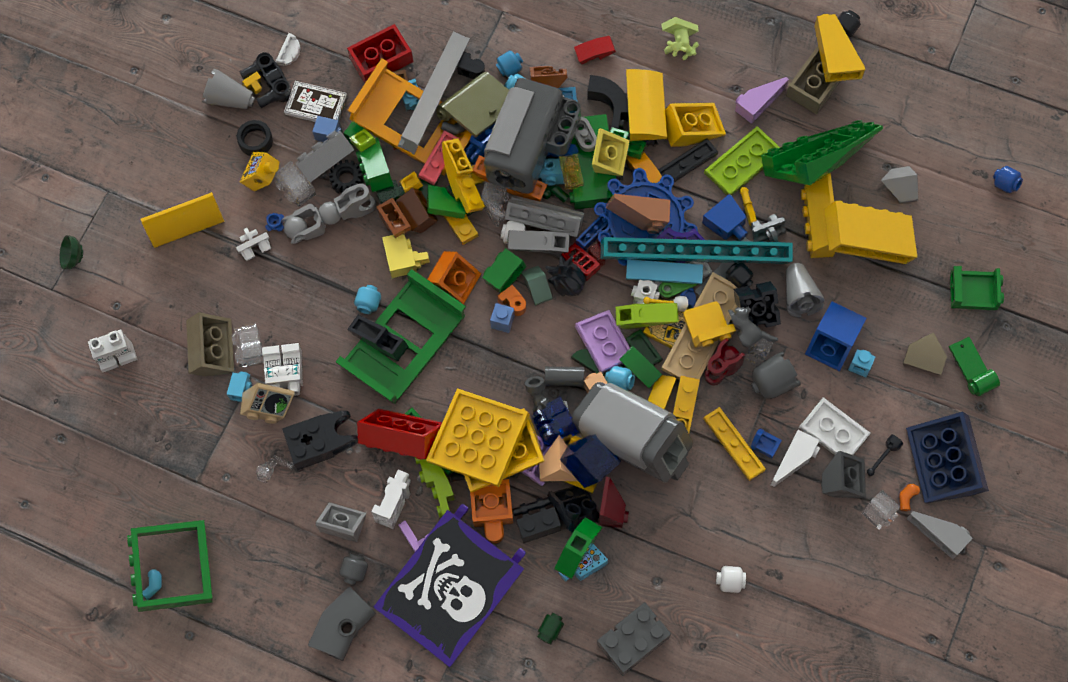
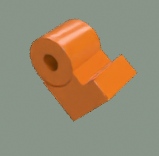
[498,285,526,316]

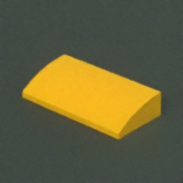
[626,69,667,141]
[141,192,225,248]

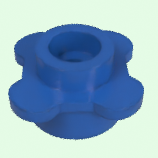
[265,213,284,232]

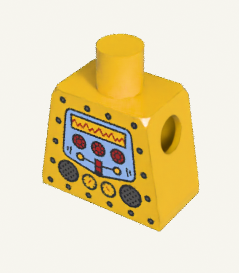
[240,152,280,191]

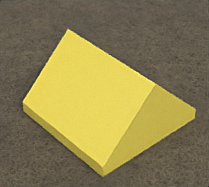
[592,129,630,176]

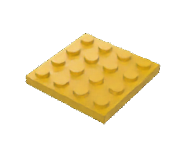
[426,388,530,487]

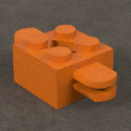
[470,479,513,544]

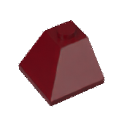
[599,476,629,528]

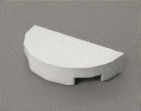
[275,33,301,66]

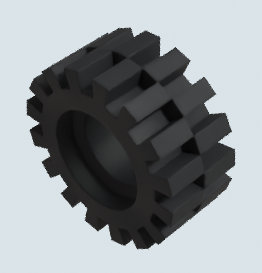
[329,160,364,194]

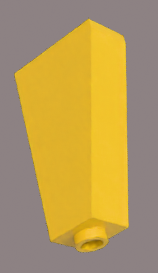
[814,14,865,82]

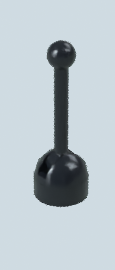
[867,434,904,476]

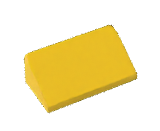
[648,375,676,409]

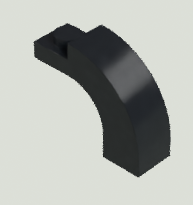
[587,75,628,130]

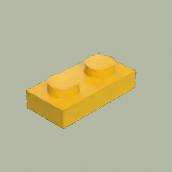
[444,214,478,245]

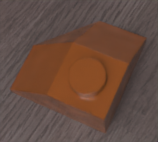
[530,66,568,88]

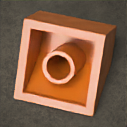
[427,251,482,304]

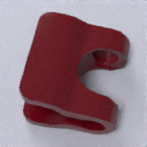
[705,338,745,386]

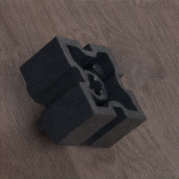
[733,281,781,328]

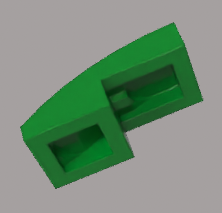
[610,127,646,159]
[619,346,662,388]

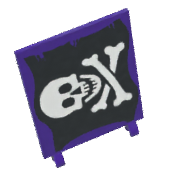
[373,504,526,667]

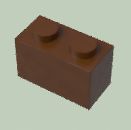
[396,188,438,234]

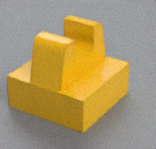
[242,72,262,95]

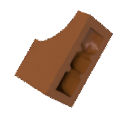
[376,198,411,238]

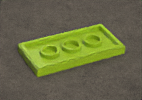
[704,126,780,196]

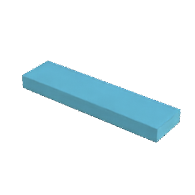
[626,260,703,285]

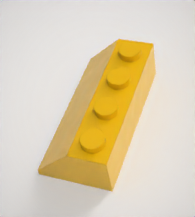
[801,173,835,258]

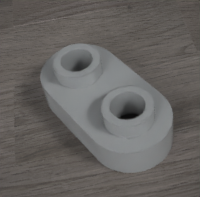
[574,117,597,152]

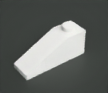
[771,430,820,487]

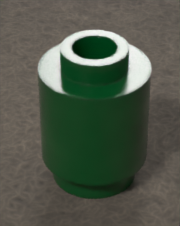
[537,613,564,645]

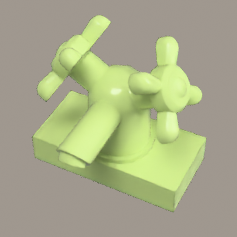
[661,17,699,60]

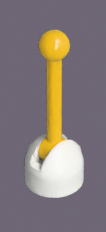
[643,296,688,312]

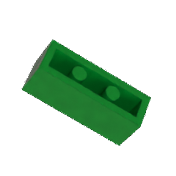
[356,137,394,192]

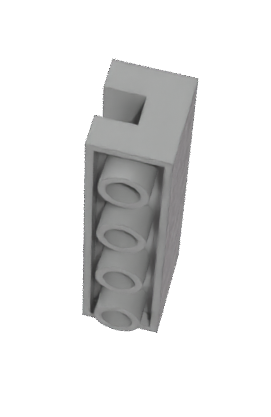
[505,195,585,237]

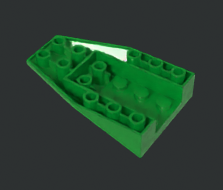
[761,120,883,185]

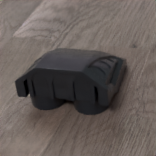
[547,486,600,533]

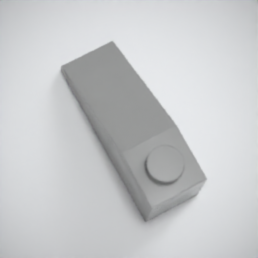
[907,511,973,559]

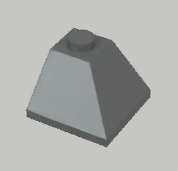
[821,451,866,498]

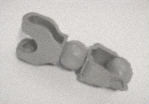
[282,184,376,244]

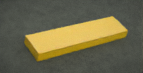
[703,407,766,481]

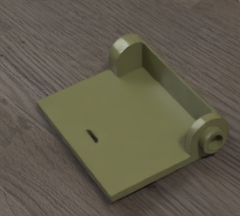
[436,72,509,137]

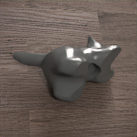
[728,306,778,347]

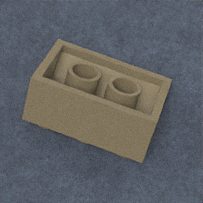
[186,312,234,376]

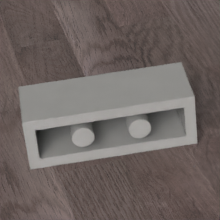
[296,130,354,182]

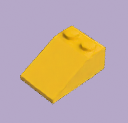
[665,103,726,147]

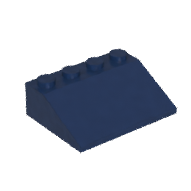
[906,411,989,503]

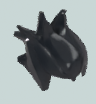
[545,256,586,297]

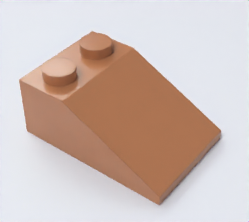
[606,194,670,234]

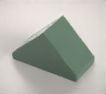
[521,266,553,306]

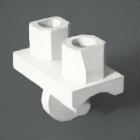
[236,228,271,261]

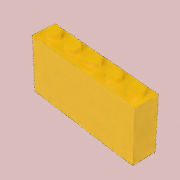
[824,201,917,264]

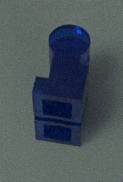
[532,397,579,447]

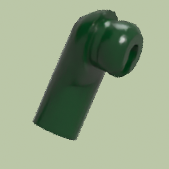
[542,186,569,203]

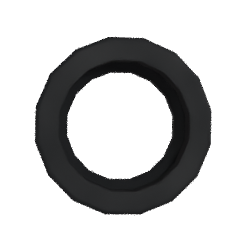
[236,120,273,156]

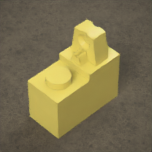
[382,233,430,278]

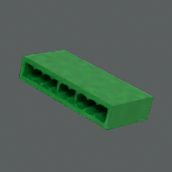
[563,114,616,210]

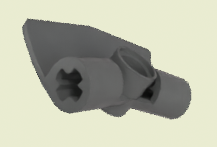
[308,587,376,661]

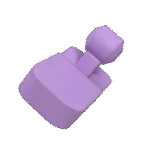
[398,520,428,552]

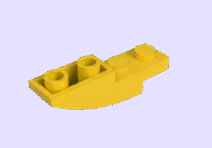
[442,138,485,213]
[673,376,700,433]

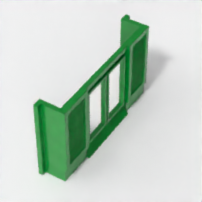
[336,269,466,404]

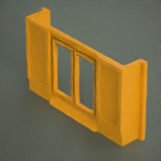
[348,58,472,176]

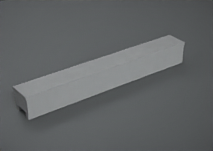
[398,31,470,154]

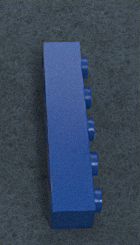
[576,216,608,251]

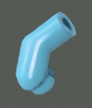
[143,569,162,600]

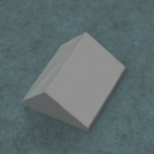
[316,502,366,542]

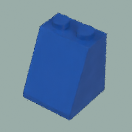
[805,301,867,371]

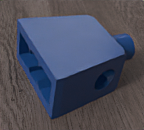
[702,194,748,241]

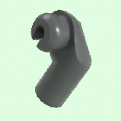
[441,121,466,135]

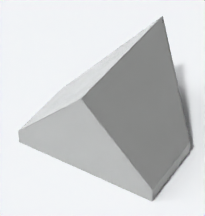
[881,166,918,204]

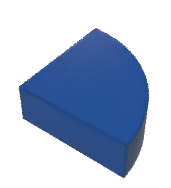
[680,288,696,309]

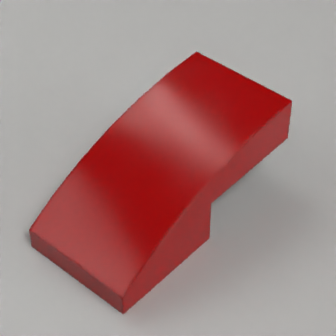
[574,36,616,65]

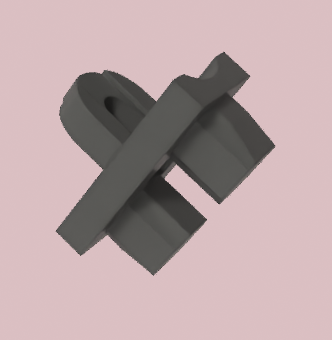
[751,214,786,242]

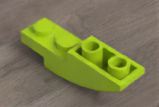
[415,457,455,518]

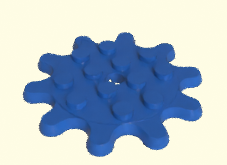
[594,168,698,266]

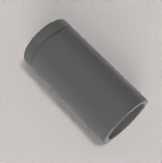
[545,366,584,387]

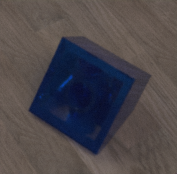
[560,434,621,488]

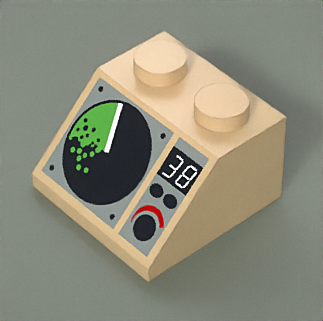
[240,383,294,424]

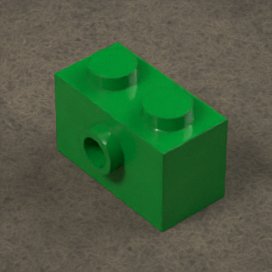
[482,248,527,293]

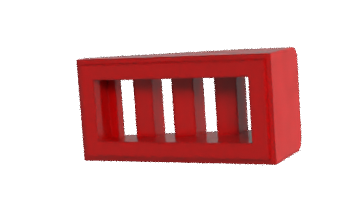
[561,243,601,281]

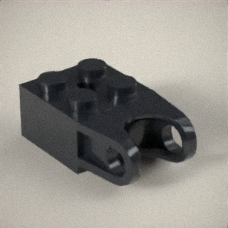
[282,411,358,470]

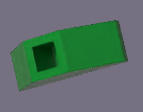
[554,517,603,580]

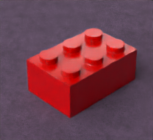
[347,24,414,83]

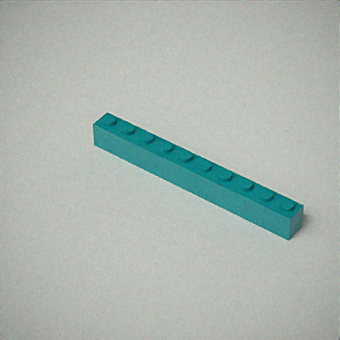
[600,237,793,264]

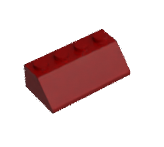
[357,409,442,460]

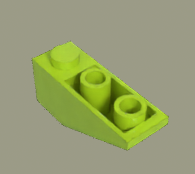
[615,303,679,330]

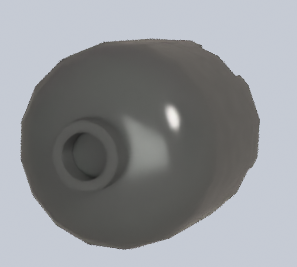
[751,351,801,399]

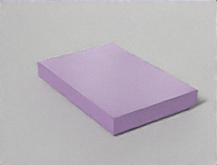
[575,310,630,373]

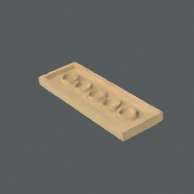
[661,272,738,380]

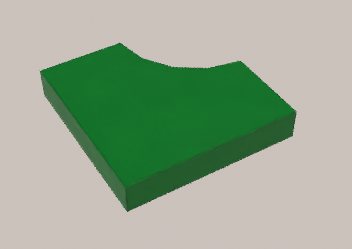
[427,185,466,219]

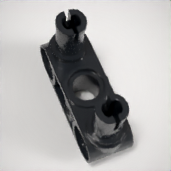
[239,52,291,109]

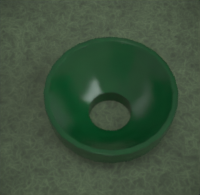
[59,235,83,269]

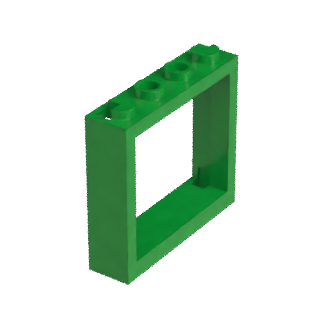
[127,520,212,612]

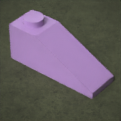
[735,77,789,124]

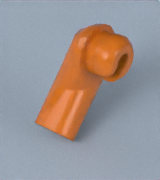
[899,484,920,511]

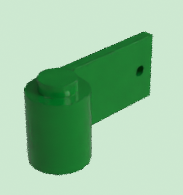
[949,337,1000,396]

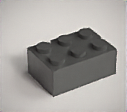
[597,602,671,676]

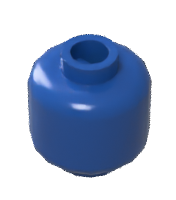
[993,166,1023,193]

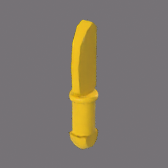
[740,187,756,226]

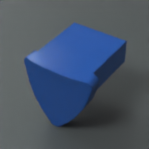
[750,428,782,459]

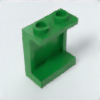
[950,266,1004,310]

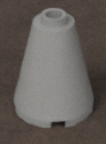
[202,69,255,109]
[786,263,825,317]

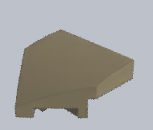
[903,332,947,375]

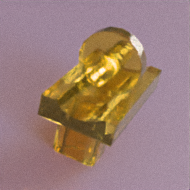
[559,154,584,190]

